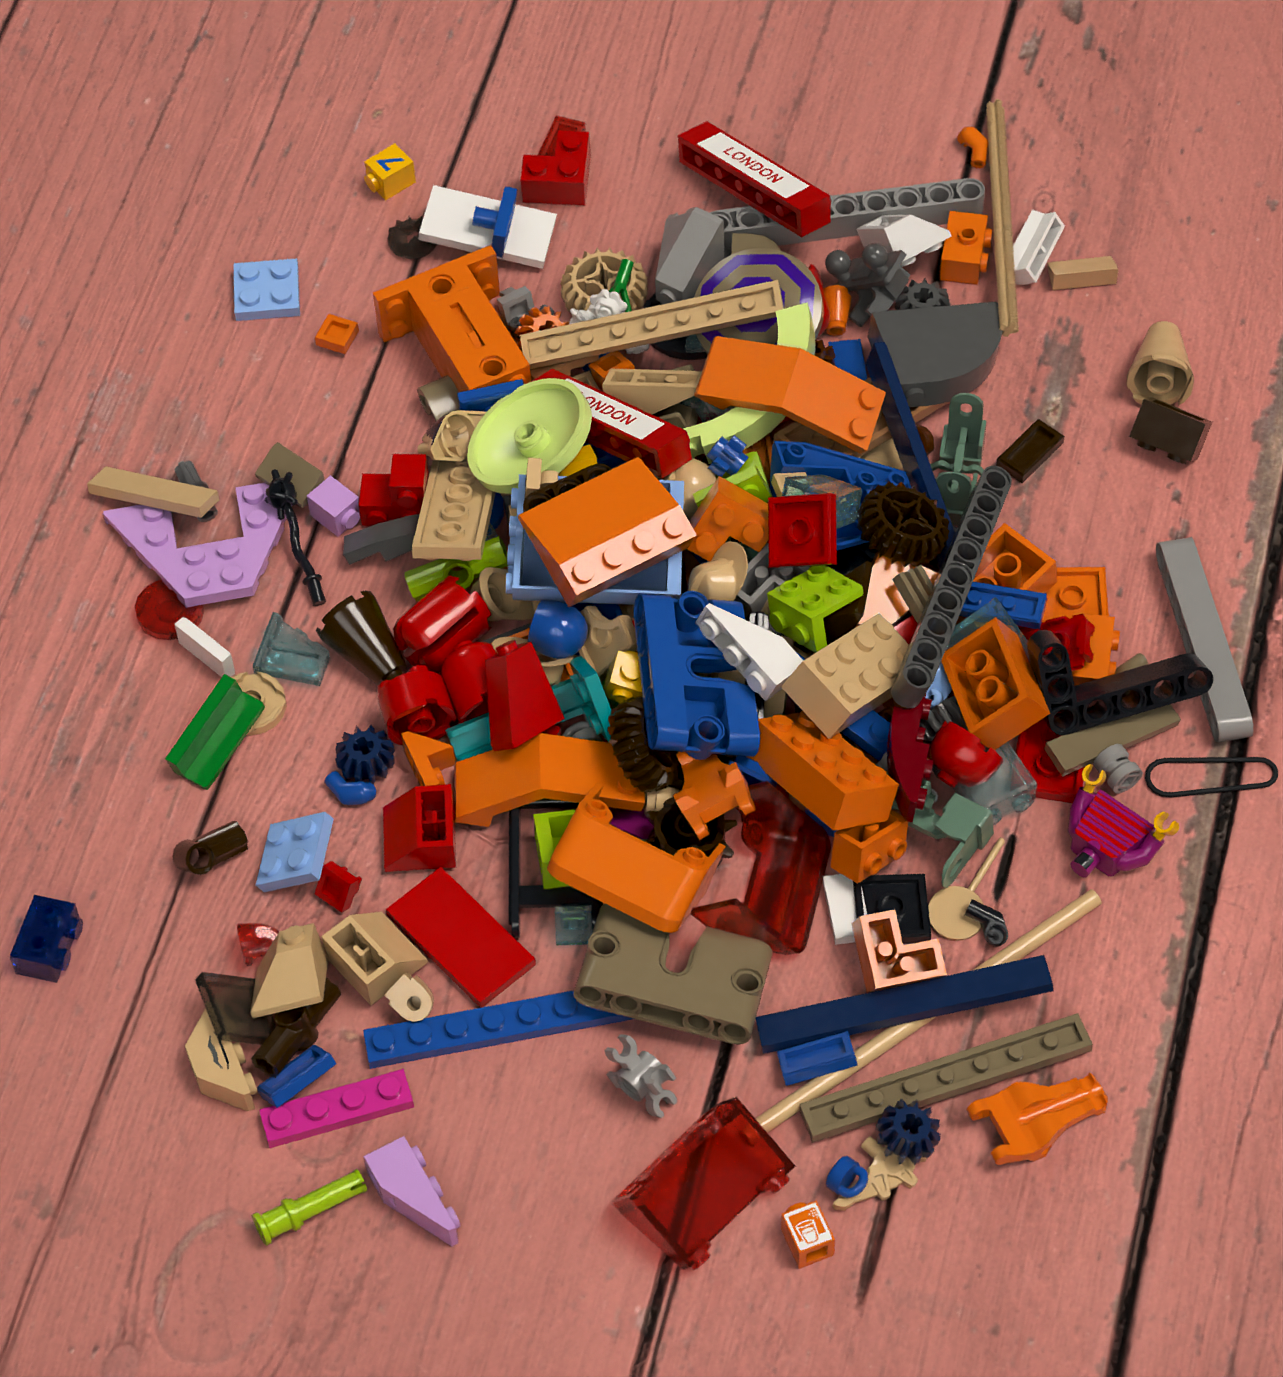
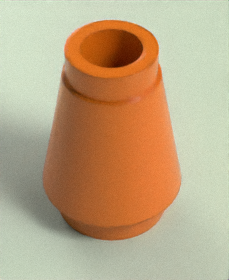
[824,285,852,336]

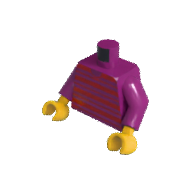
[1068,764,1179,878]

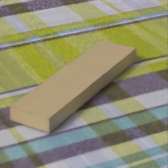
[87,466,219,518]

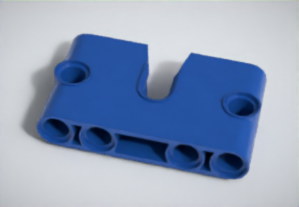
[633,590,760,760]

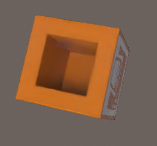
[781,1200,835,1269]

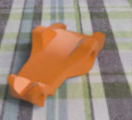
[673,738,756,840]
[966,1072,1108,1165]

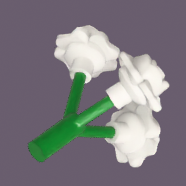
[569,259,649,354]

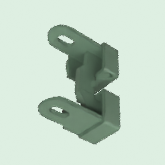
[930,393,987,526]
[887,770,994,888]

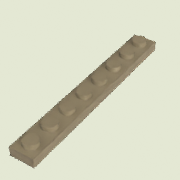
[799,1013,1093,1143]

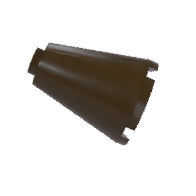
[316,590,406,685]

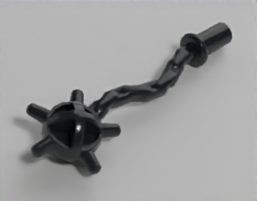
[265,469,326,606]

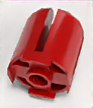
[393,576,492,673]

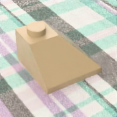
[250,923,328,1018]

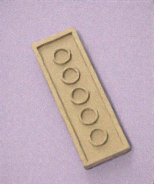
[412,459,496,561]

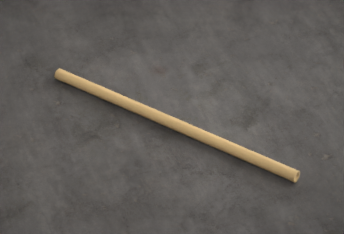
[743,889,1101,1142]

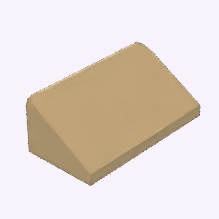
[1047,256,1118,290]

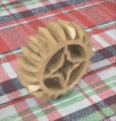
[561,248,648,311]

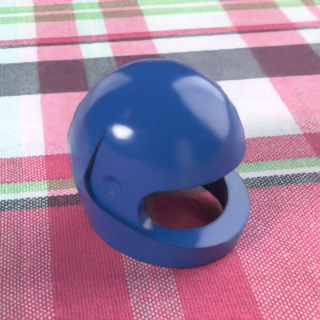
[528,600,588,659]

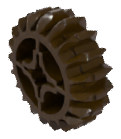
[856,481,950,567]
[608,696,681,792]

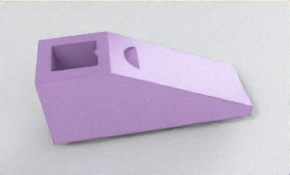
[363,1136,461,1246]

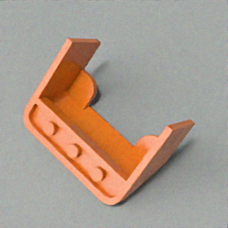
[547,783,726,933]

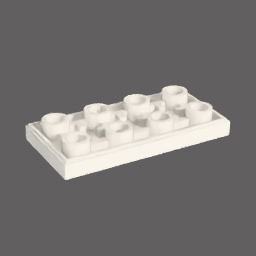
[418,185,557,269]

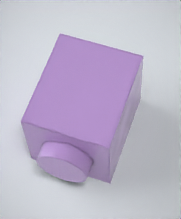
[307,475,360,537]

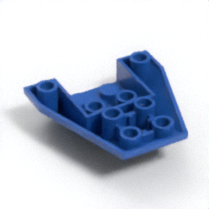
[770,441,911,550]

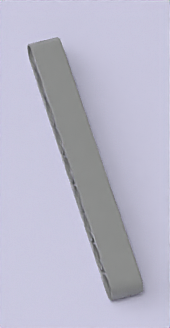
[710,178,985,250]

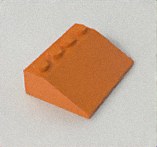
[518,457,697,607]

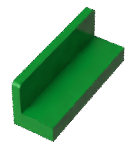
[165,674,265,790]

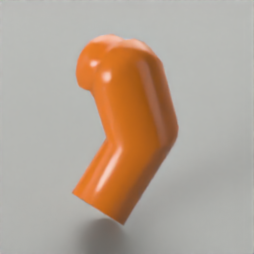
[957,126,989,168]

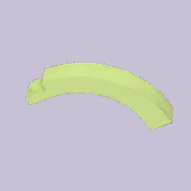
[683,302,815,464]

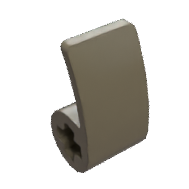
[417,375,459,421]

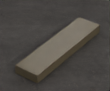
[1044,704,1181,777]

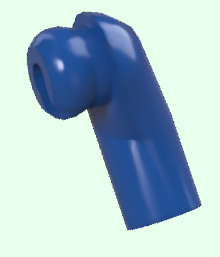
[324,771,376,805]

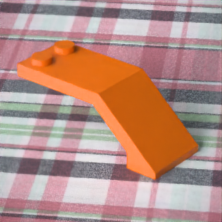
[694,336,886,454]
[454,733,645,827]

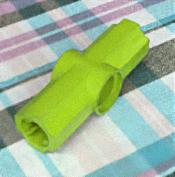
[404,536,508,601]

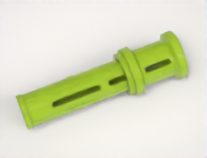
[252,1169,367,1246]

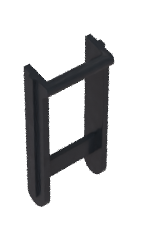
[508,798,603,938]

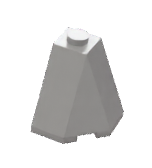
[655,207,724,304]

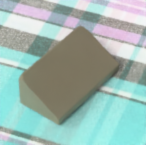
[255,442,324,508]

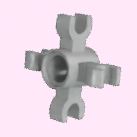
[605,1034,677,1118]

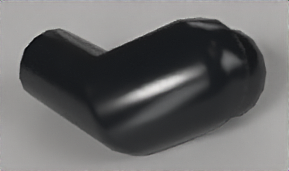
[965,899,1008,946]

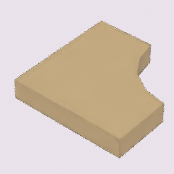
[578,606,637,683]

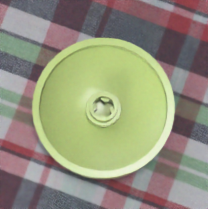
[467,378,592,494]

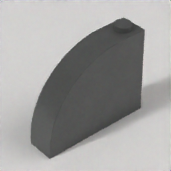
[867,302,1002,407]

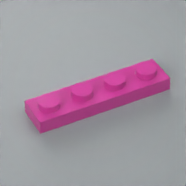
[259,1069,414,1148]

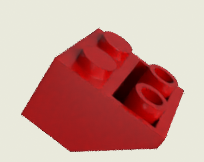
[383,784,456,872]

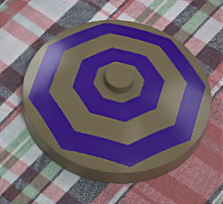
[694,248,824,354]

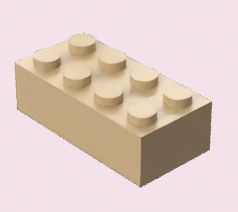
[781,613,909,739]

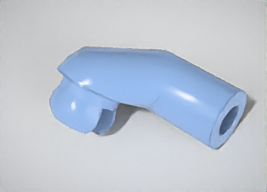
[925,662,952,709]

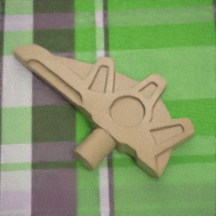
[832,1130,927,1210]

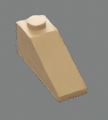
[602,368,702,414]

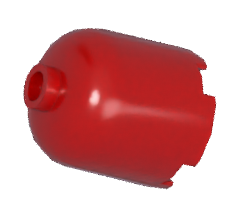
[440,640,497,723]

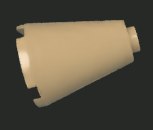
[1127,321,1194,405]

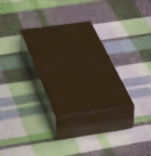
[996,419,1064,483]

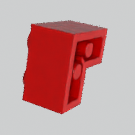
[520,130,591,206]
[359,454,429,526]

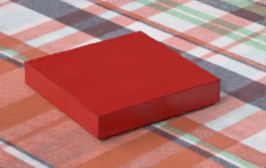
[768,493,837,568]

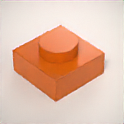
[315,314,359,354]

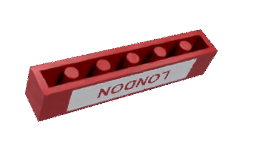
[678,121,831,238]
[531,368,692,479]

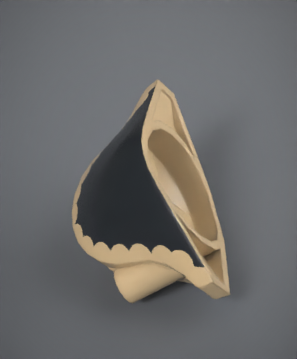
[418,410,486,462]

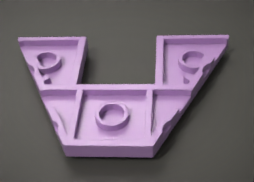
[103,483,292,608]

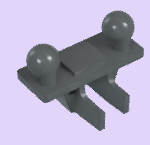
[825,243,910,327]

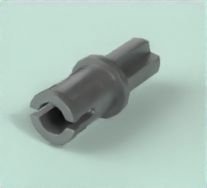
[175,460,218,522]

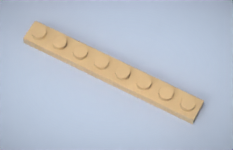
[520,280,784,369]

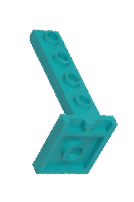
[445,656,611,761]

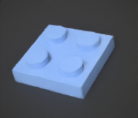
[234,258,300,321]
[255,812,334,892]

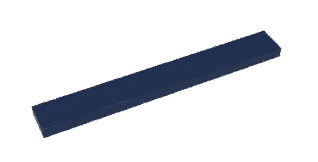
[866,342,955,570]
[756,955,1054,1054]

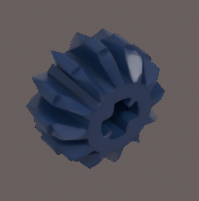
[335,725,395,784]
[876,1099,941,1165]

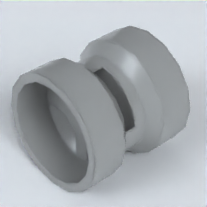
[1093,744,1143,794]

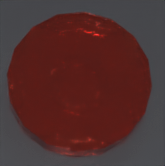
[135,580,204,640]

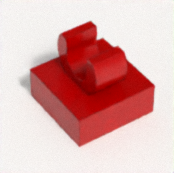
[314,861,362,913]

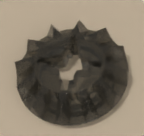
[387,216,437,259]

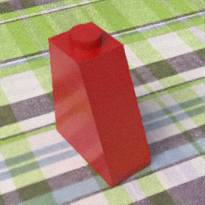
[485,640,565,752]

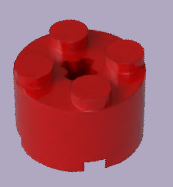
[377,665,456,745]

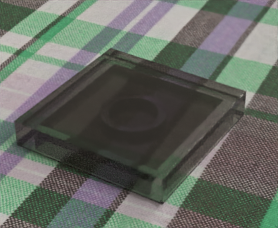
[195,972,276,1045]

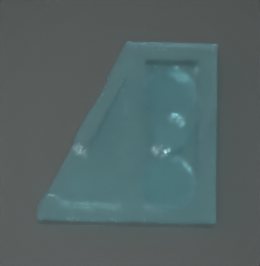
[253,612,330,686]

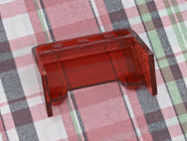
[691,781,831,955]

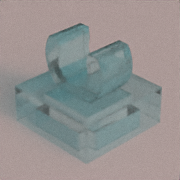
[555,906,592,946]

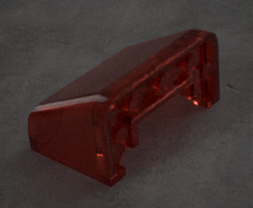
[611,1097,795,1270]

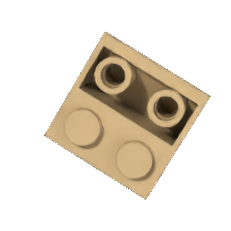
[321,912,428,1005]

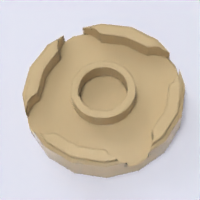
[232,672,287,736]

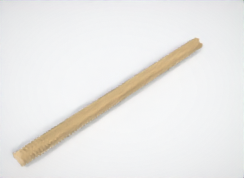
[986,99,1019,337]

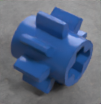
[706,435,748,477]

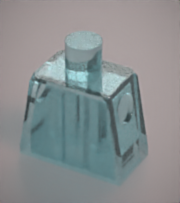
[782,474,862,529]

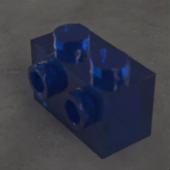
[9,895,83,983]

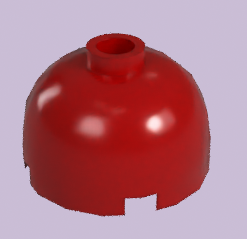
[930,720,1004,788]

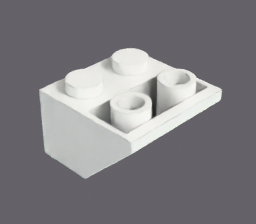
[856,215,952,267]

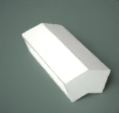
[1013,210,1065,285]

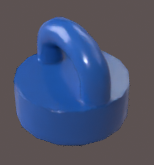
[826,1156,868,1198]

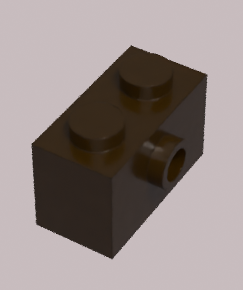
[1130,397,1212,464]

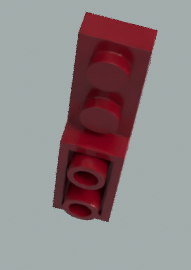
[887,694,934,823]

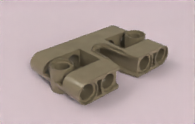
[574,904,773,1045]

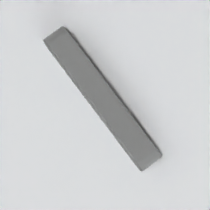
[1156,537,1253,742]

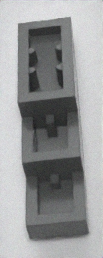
[343,514,420,564]

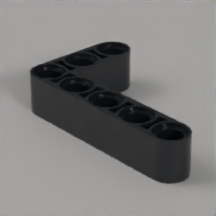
[1027,630,1213,735]

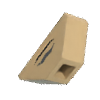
[185,1000,258,1111]

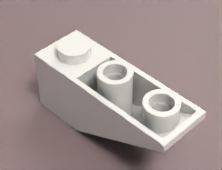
[695,603,803,701]

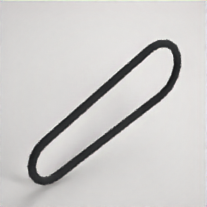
[1145,757,1278,798]

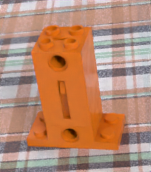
[373,245,531,392]

